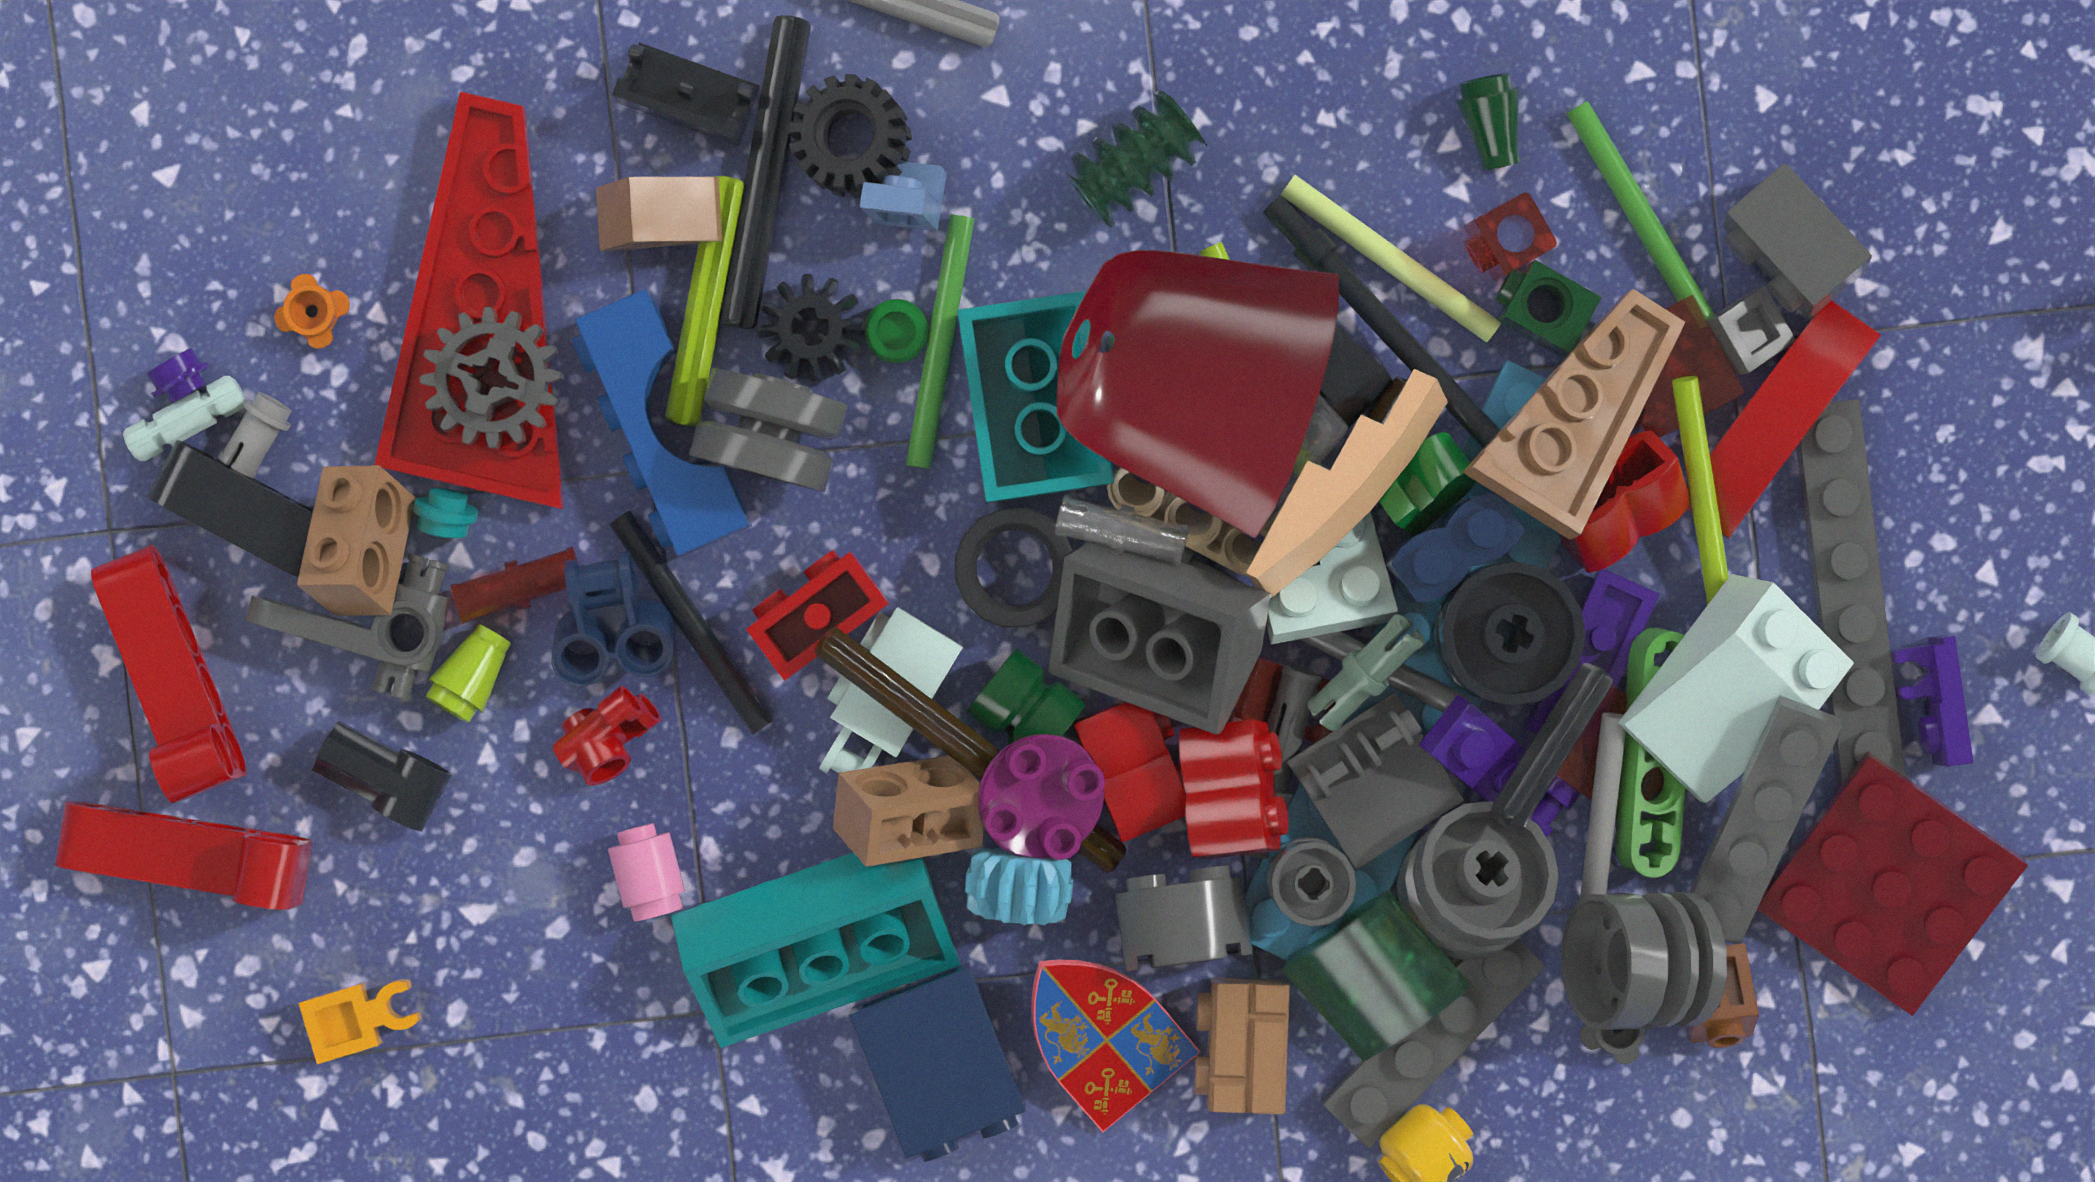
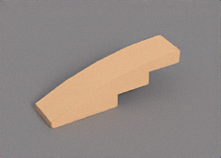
[1246,369,1448,598]

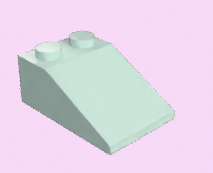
[1618,574,1854,803]

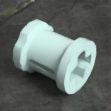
[2035,612,2095,695]

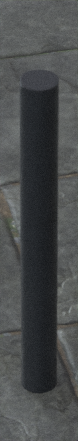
[609,510,773,735]

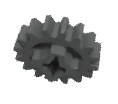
[420,307,564,449]

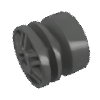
[1561,892,1727,1030]

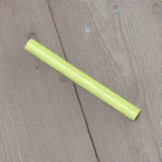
[1281,175,1501,343]

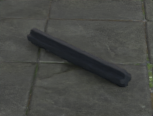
[720,15,811,330]

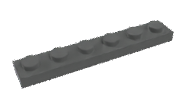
[1796,399,1906,785]

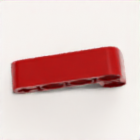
[91,544,247,803]
[55,801,313,910]

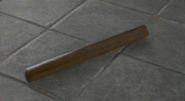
[814,627,1127,873]

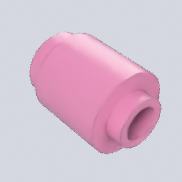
[608,823,685,922]

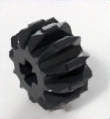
[757,274,866,384]

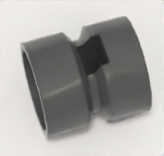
[1266,836,1356,927]

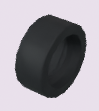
[955,508,1073,628]

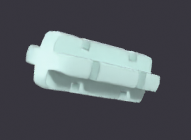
[123,376,246,461]

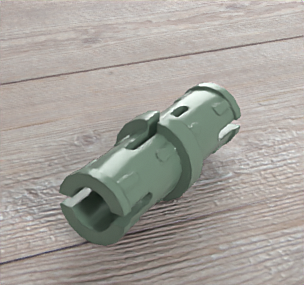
[1307,614,1425,731]

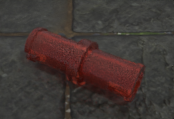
[450,546,579,624]

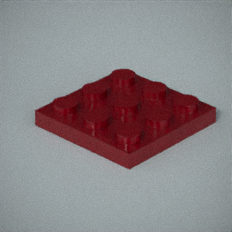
[1757,751,2028,1016]

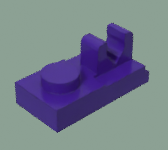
[1891,635,1974,767]

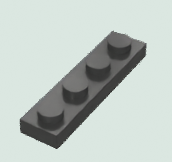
[1689,695,1842,944]
[1321,940,1546,1149]

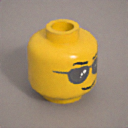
[1378,1104,1474,1182]

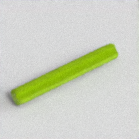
[665,176,744,427]

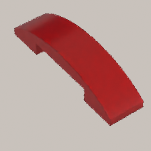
[1687,301,1881,540]

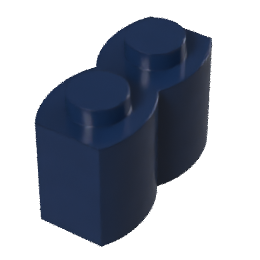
[1385,492,1525,602]

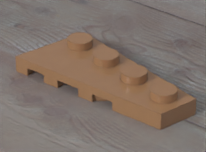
[1463,289,1685,540]

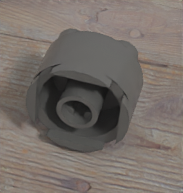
[1115,865,1253,972]

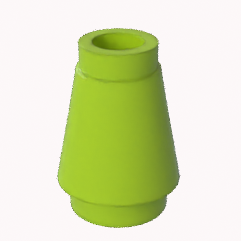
[425,624,511,723]

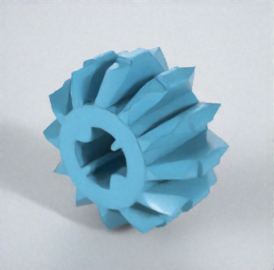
[965,846,1074,925]

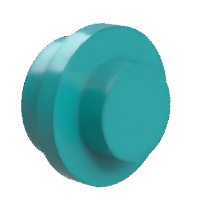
[413,488,478,538]

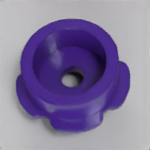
[147,348,208,404]

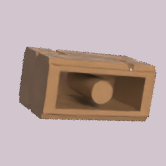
[1194,977,1290,1114]

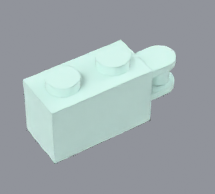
[819,607,963,773]

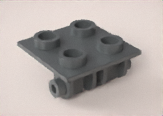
[1286,692,1464,870]

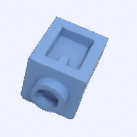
[859,161,947,231]

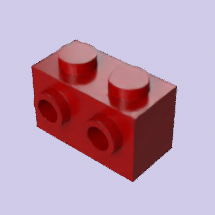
[746,549,891,681]

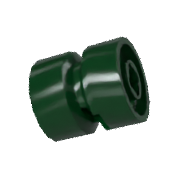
[965,648,1087,746]

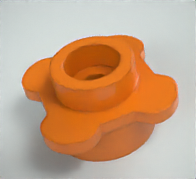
[274,274,350,349]

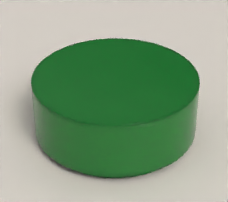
[865,299,929,364]

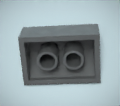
[1048,535,1271,735]

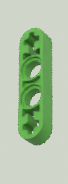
[1615,627,1685,878]

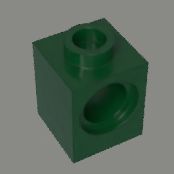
[1494,260,1602,357]

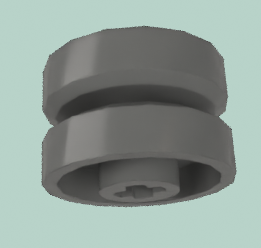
[689,368,848,492]
[1396,801,1559,960]

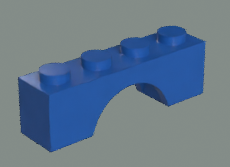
[571,289,752,556]

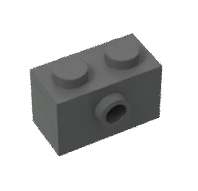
[1723,162,1872,320]

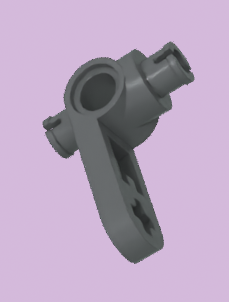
[245,553,452,700]

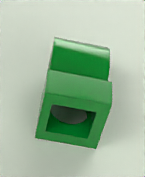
[1379,432,1477,535]

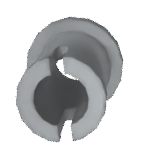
[218,392,292,478]

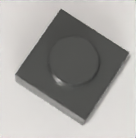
[1706,286,1796,375]

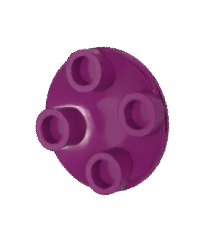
[978,734,1105,860]

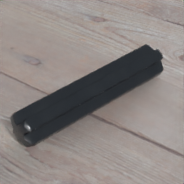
[1491,662,1613,831]

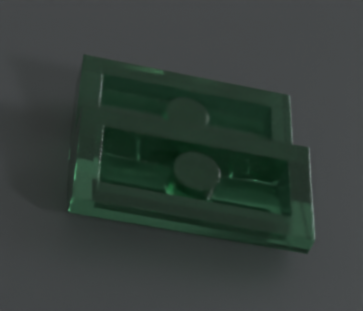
[1281,890,1470,1062]

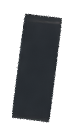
[146,440,313,578]

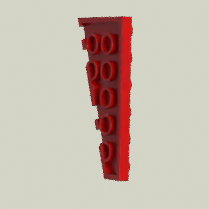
[374,91,564,509]

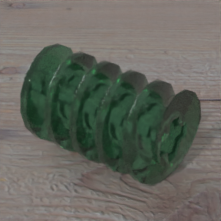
[1065,90,1207,229]

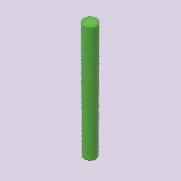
[1566,101,1715,332]
[906,214,975,469]

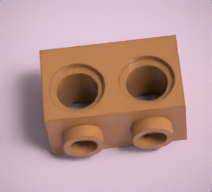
[297,465,416,616]
[833,755,984,867]

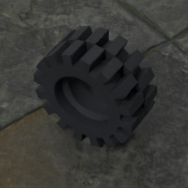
[788,74,912,199]

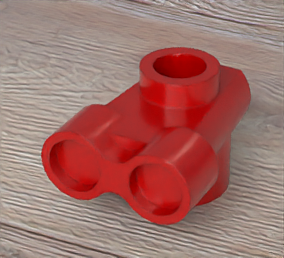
[552,686,661,786]

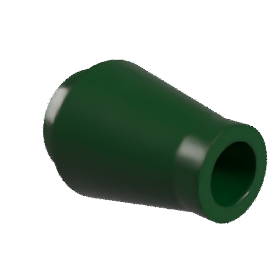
[1456,73,1520,170]

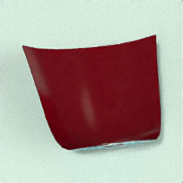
[1057,250,1339,538]

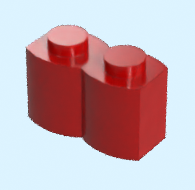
[1558,430,1691,573]
[1072,701,1186,843]
[1179,719,1288,860]

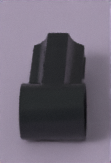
[312,721,452,832]

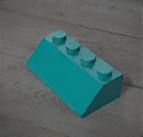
[671,852,961,1048]

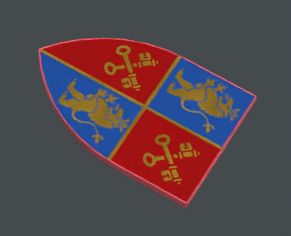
[1031,959,1201,1132]

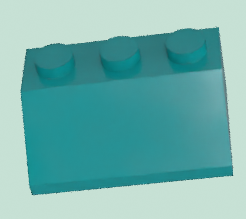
[957,291,1114,504]

